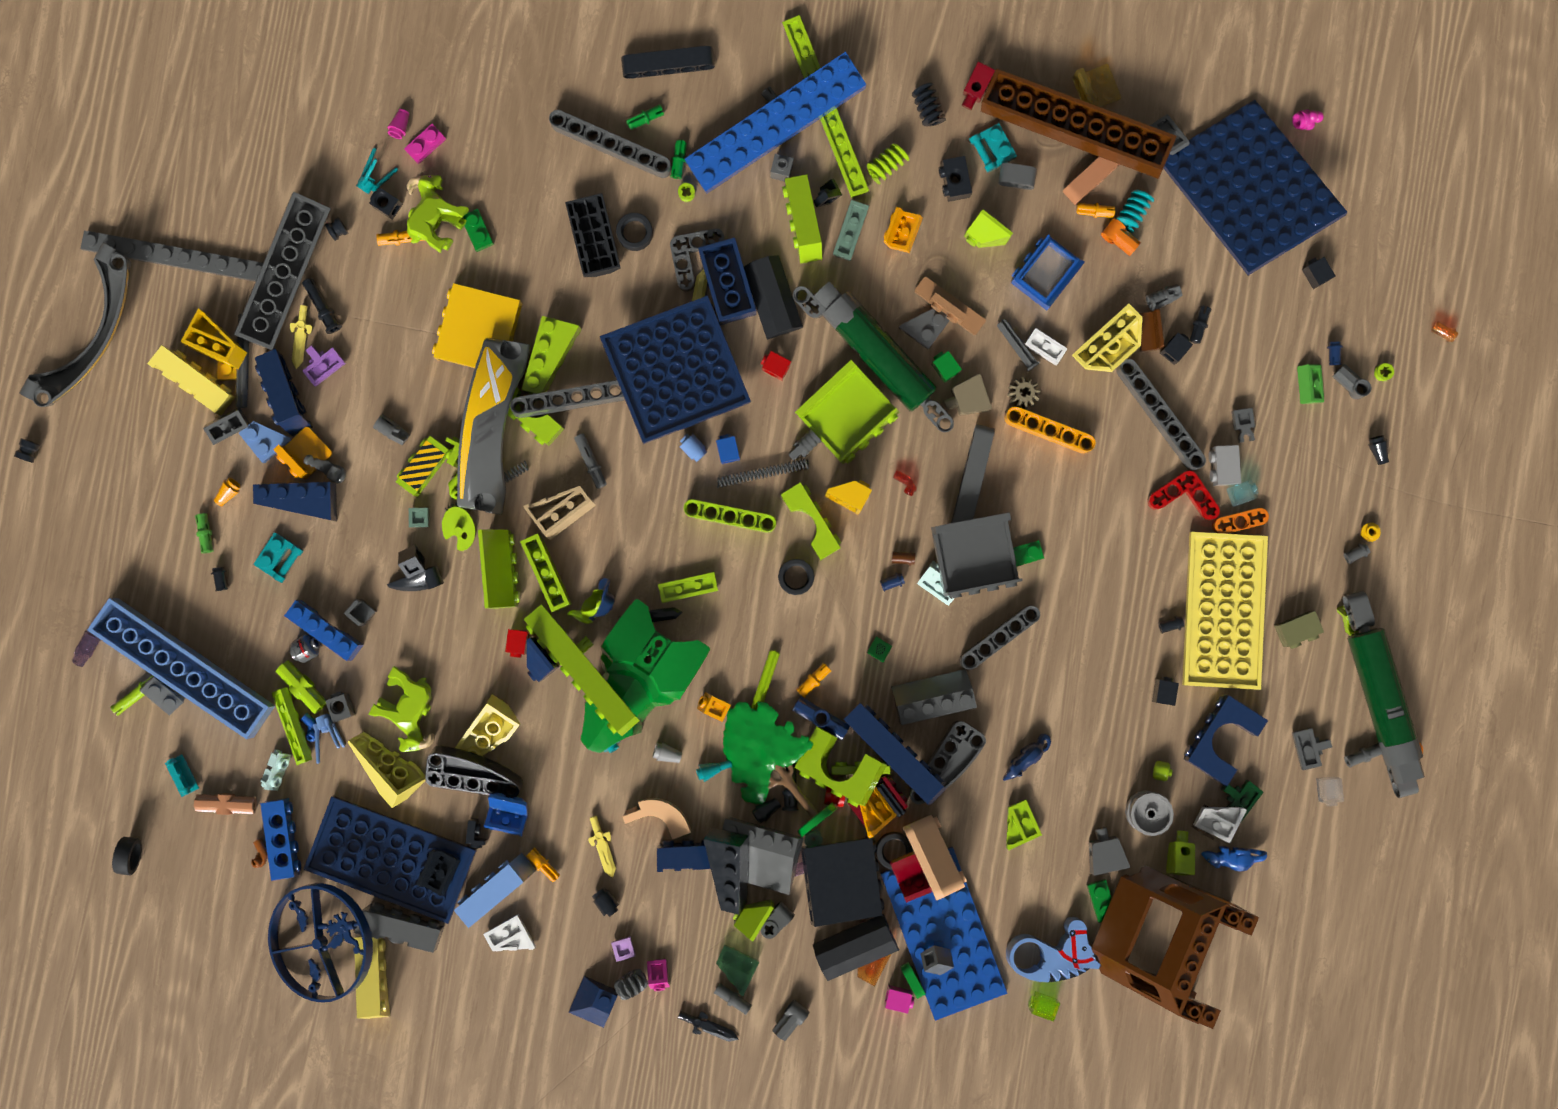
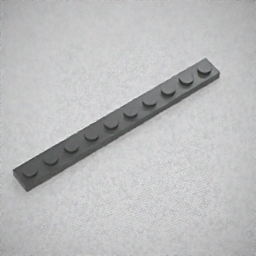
[80,230,263,282]

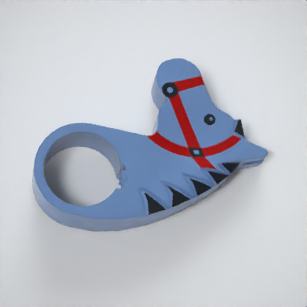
[1006,917,1101,982]

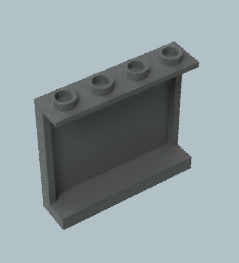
[931,512,1023,599]

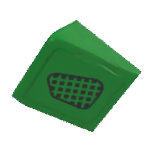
[866,636,892,663]

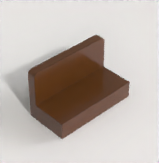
[1139,309,1164,352]

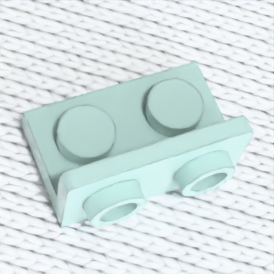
[917,561,954,606]

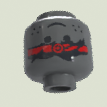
[290,634,320,663]

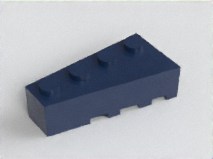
[255,349,313,436]
[253,482,337,522]

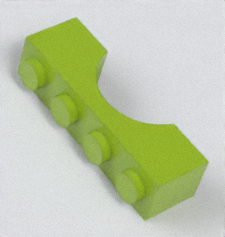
[507,387,564,446]
[781,482,841,561]

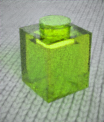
[1028,991,1060,1022]

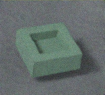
[408,508,430,528]

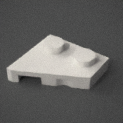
[483,914,536,951]

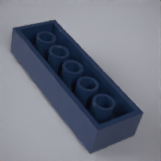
[844,703,946,805]

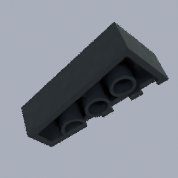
[704,828,749,915]

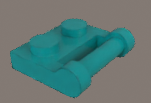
[969,123,1017,173]
[253,532,304,583]

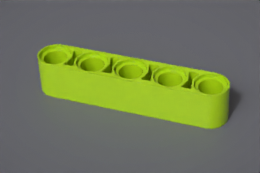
[684,500,776,533]

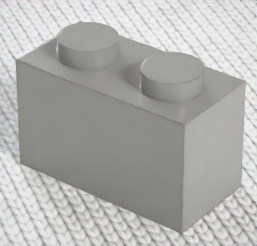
[1209,445,1241,486]

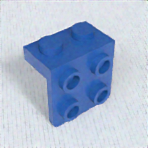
[484,793,528,836]

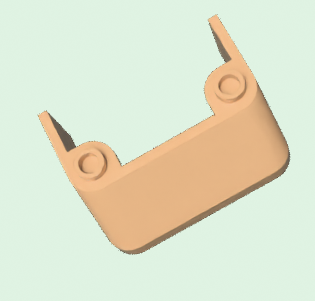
[903,815,967,900]

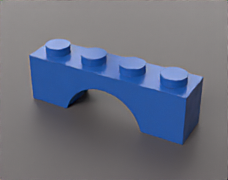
[284,600,363,661]

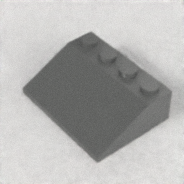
[722,817,804,895]

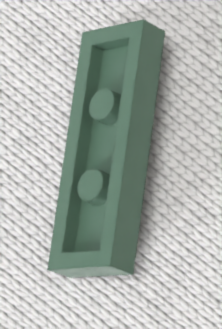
[833,200,869,261]

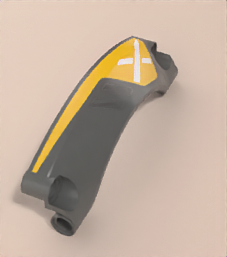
[19,242,131,407]
[457,338,530,515]

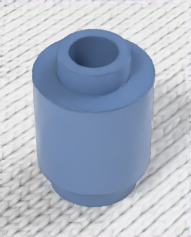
[680,434,707,462]

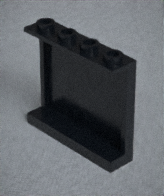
[801,836,884,927]

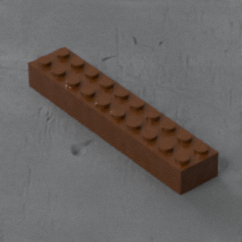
[981,68,1177,179]

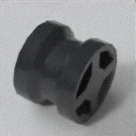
[325,217,349,241]

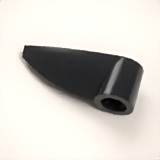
[387,565,444,591]

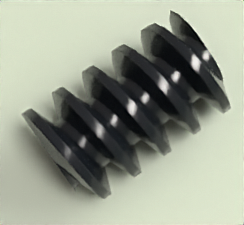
[912,83,946,127]

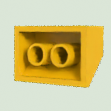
[825,480,872,514]

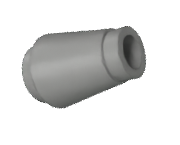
[652,742,682,763]

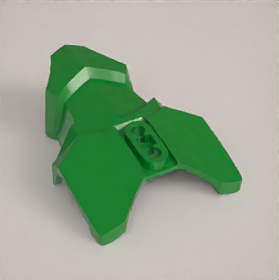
[580,599,710,753]

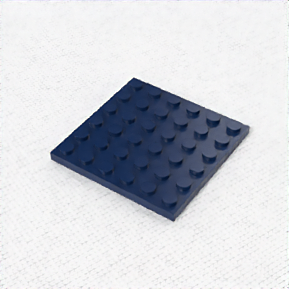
[600,296,751,444]

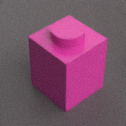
[884,985,915,1014]

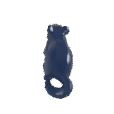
[1003,734,1051,781]

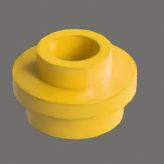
[1361,523,1381,542]

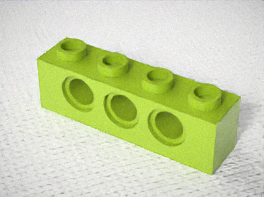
[520,533,572,612]

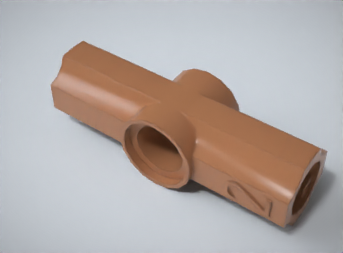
[194,793,257,815]

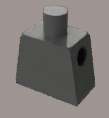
[1088,827,1130,876]

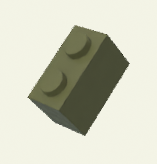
[1274,611,1324,649]

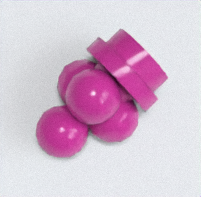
[1292,109,1324,130]

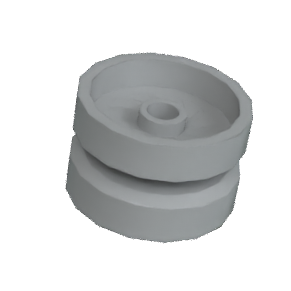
[1125,790,1174,836]

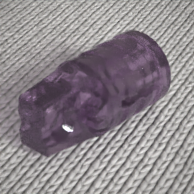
[72,631,101,667]

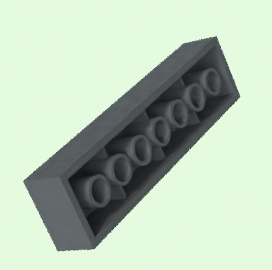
[233,192,330,350]

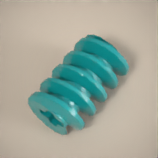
[1116,189,1155,233]

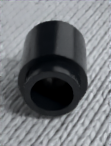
[592,887,619,917]

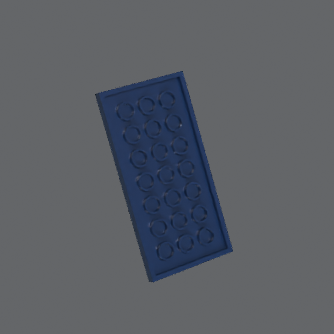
[303,796,477,924]

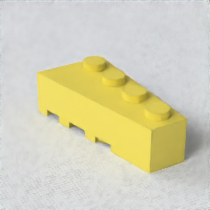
[147,345,236,415]
[354,937,390,1019]

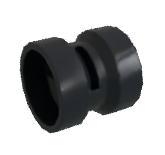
[14,438,40,463]

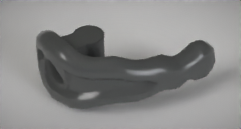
[304,454,346,484]

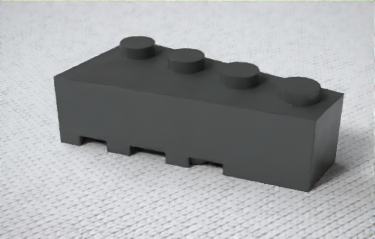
[354,902,444,953]

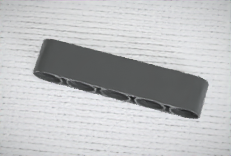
[959,606,1040,669]

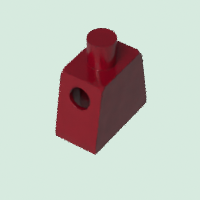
[962,62,995,110]

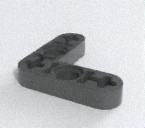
[670,229,725,292]

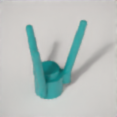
[356,147,398,194]

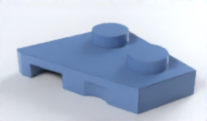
[239,421,292,463]

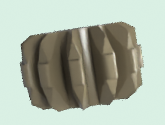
[1007,376,1041,409]

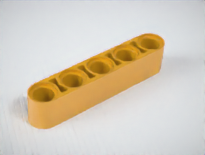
[1004,407,1096,453]

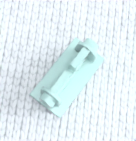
[260,749,292,791]

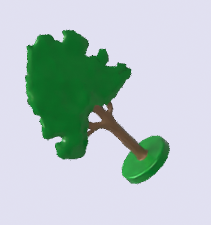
[723,701,838,837]

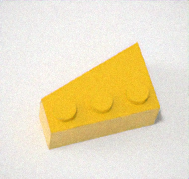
[181,308,247,370]

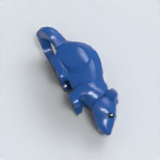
[1201,846,1267,872]

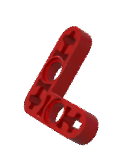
[1147,471,1220,520]

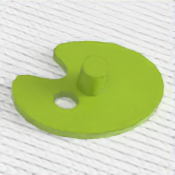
[442,506,475,551]

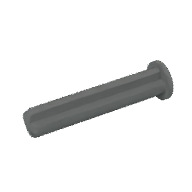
[997,319,1040,371]

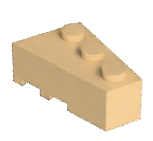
[523,486,596,540]

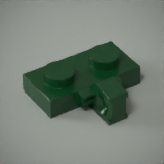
[1221,780,1264,823]

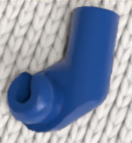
[300,713,320,742]

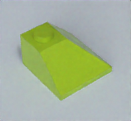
[964,210,1013,248]
[732,899,774,941]

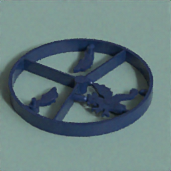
[268,883,373,1003]

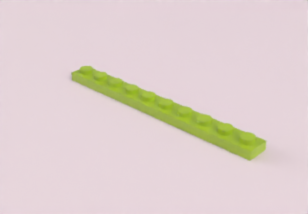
[782,15,869,198]

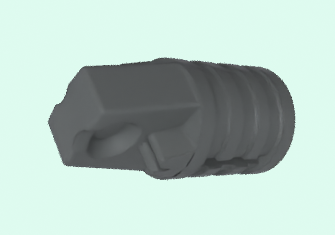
[1146,284,1183,311]
[373,414,410,445]
[789,429,822,461]

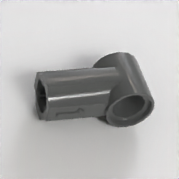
[1332,364,1372,400]
[772,999,810,1041]

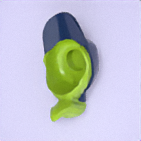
[567,578,615,624]

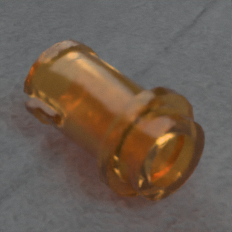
[1431,321,1458,342]

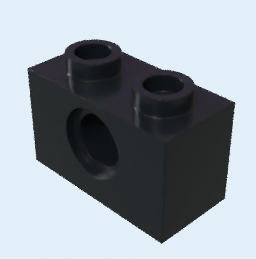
[938,156,972,202]

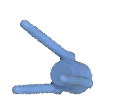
[313,714,345,764]

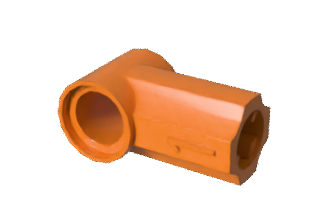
[1101,219,1141,256]

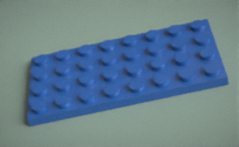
[880,847,1008,1021]

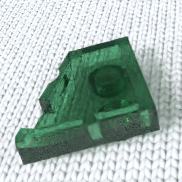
[716,944,759,996]

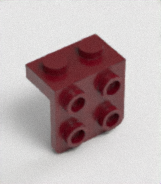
[890,851,933,903]

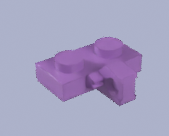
[303,345,346,387]

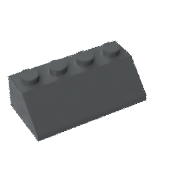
[891,669,977,725]

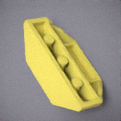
[1072,304,1142,372]

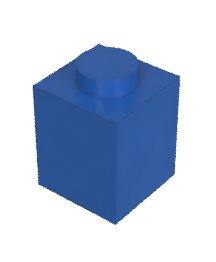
[716,434,740,464]

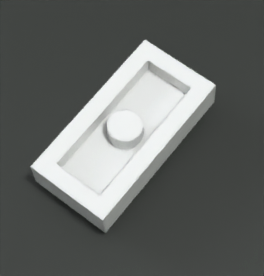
[1025,328,1067,365]

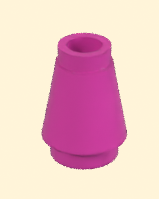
[387,109,409,139]

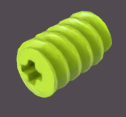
[867,143,910,185]

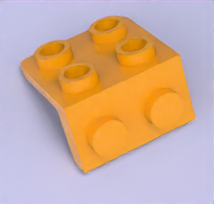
[273,427,332,479]

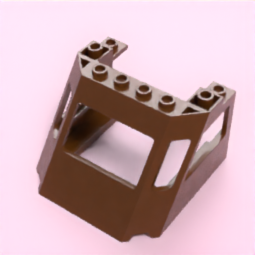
[1091,866,1259,1029]

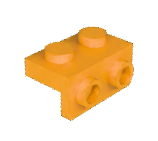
[884,207,923,253]

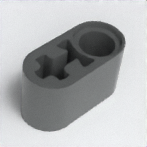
[998,163,1037,190]

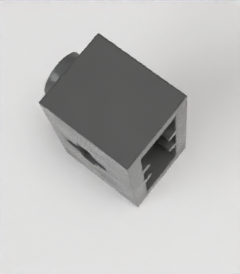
[203,407,250,445]

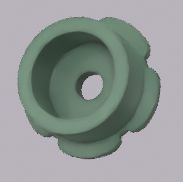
[804,830,823,847]

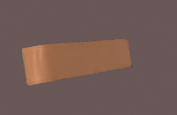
[1062,157,1120,205]

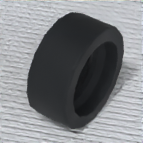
[616,213,653,251]
[778,559,814,595]
[876,831,913,870]
[112,837,142,876]

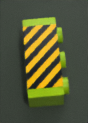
[396,436,450,497]

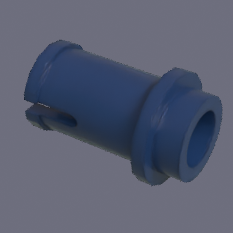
[1327,342,1343,366]
[880,573,905,592]

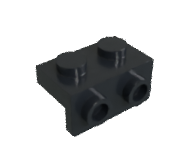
[417,849,461,896]

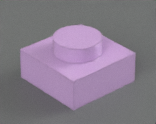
[611,936,636,962]

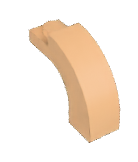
[623,798,692,840]

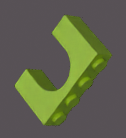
[795,727,887,807]

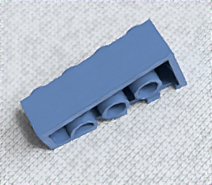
[454,853,536,928]

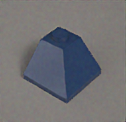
[527,637,559,682]
[569,976,618,1028]

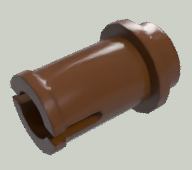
[892,551,916,566]

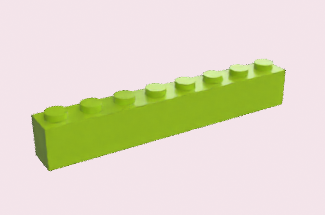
[524,604,640,736]

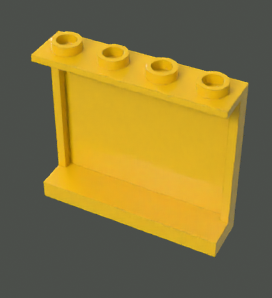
[432,283,523,368]

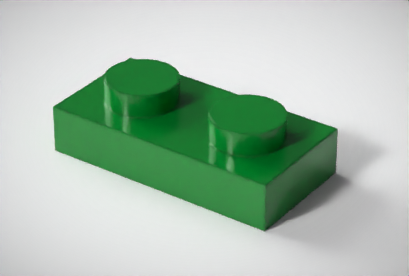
[462,209,494,252]
[1013,540,1045,566]
[1086,879,1112,923]

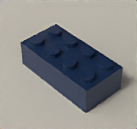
[698,238,757,325]

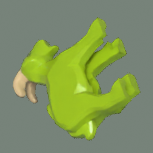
[407,175,469,253]
[368,666,435,752]

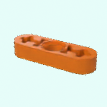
[1212,508,1269,534]

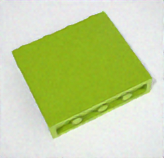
[795,360,900,464]

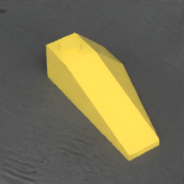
[348,732,426,808]

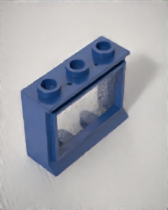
[1011,234,1085,311]

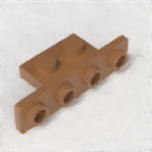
[914,277,986,335]

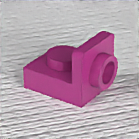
[647,959,670,991]

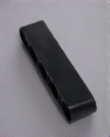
[621,46,715,79]

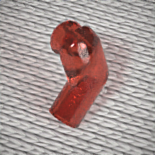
[893,470,917,496]

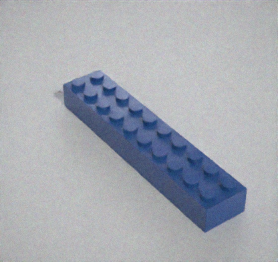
[685,52,866,194]

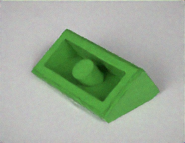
[1297,364,1324,404]

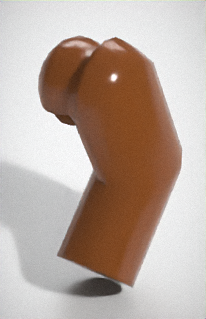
[251,838,268,868]

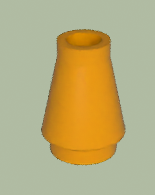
[213,478,241,507]

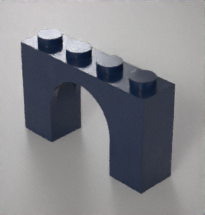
[1183,695,1268,786]

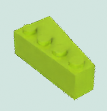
[782,174,822,264]
[522,316,582,395]

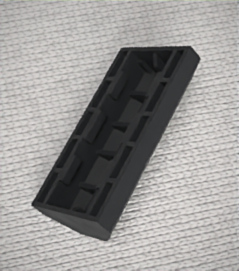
[565,193,621,277]
[744,255,803,340]
[812,914,899,981]

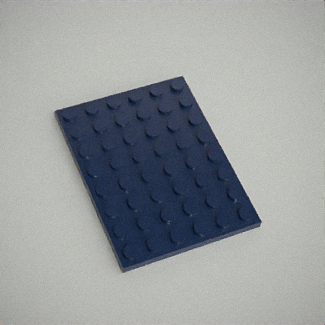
[1163,100,1347,276]

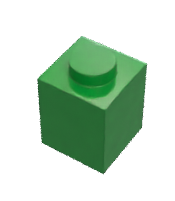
[931,351,962,383]

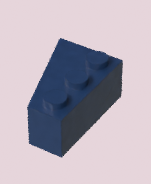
[657,840,711,872]

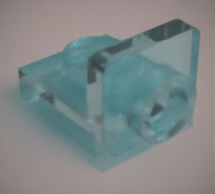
[1226,480,1259,507]

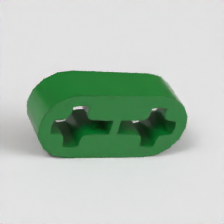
[900,962,926,999]

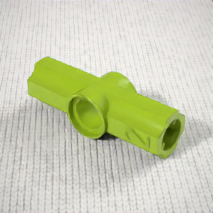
[275,660,326,714]

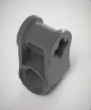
[761,901,795,939]

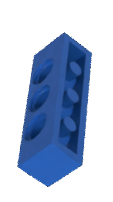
[260,798,301,881]

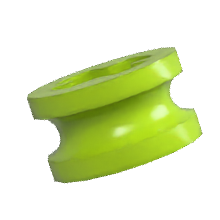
[678,183,695,202]
[1374,363,1394,382]

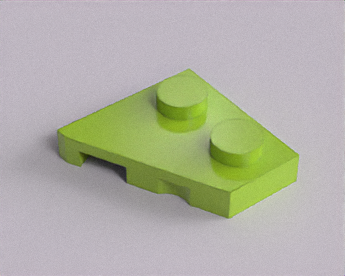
[1006,799,1042,851]

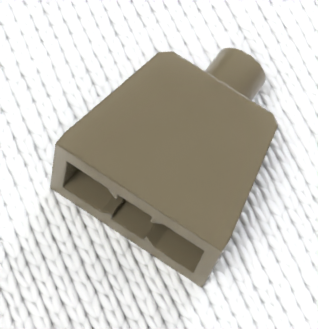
[943,374,992,416]

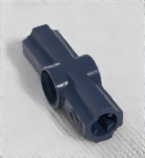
[792,696,850,740]

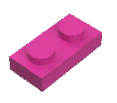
[404,124,446,164]

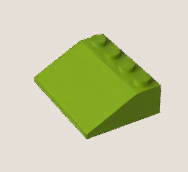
[478,529,520,609]

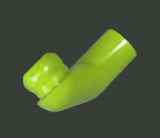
[448,474,458,499]

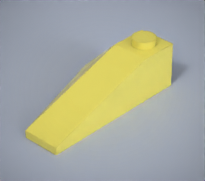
[455,694,520,756]

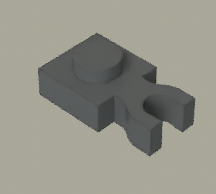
[1231,408,1255,443]

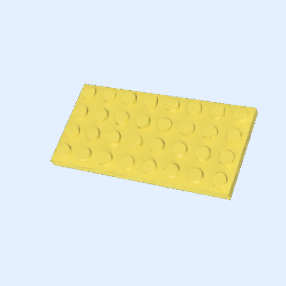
[1182,532,1268,690]

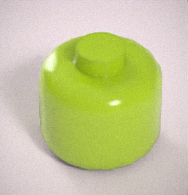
[1153,761,1173,781]

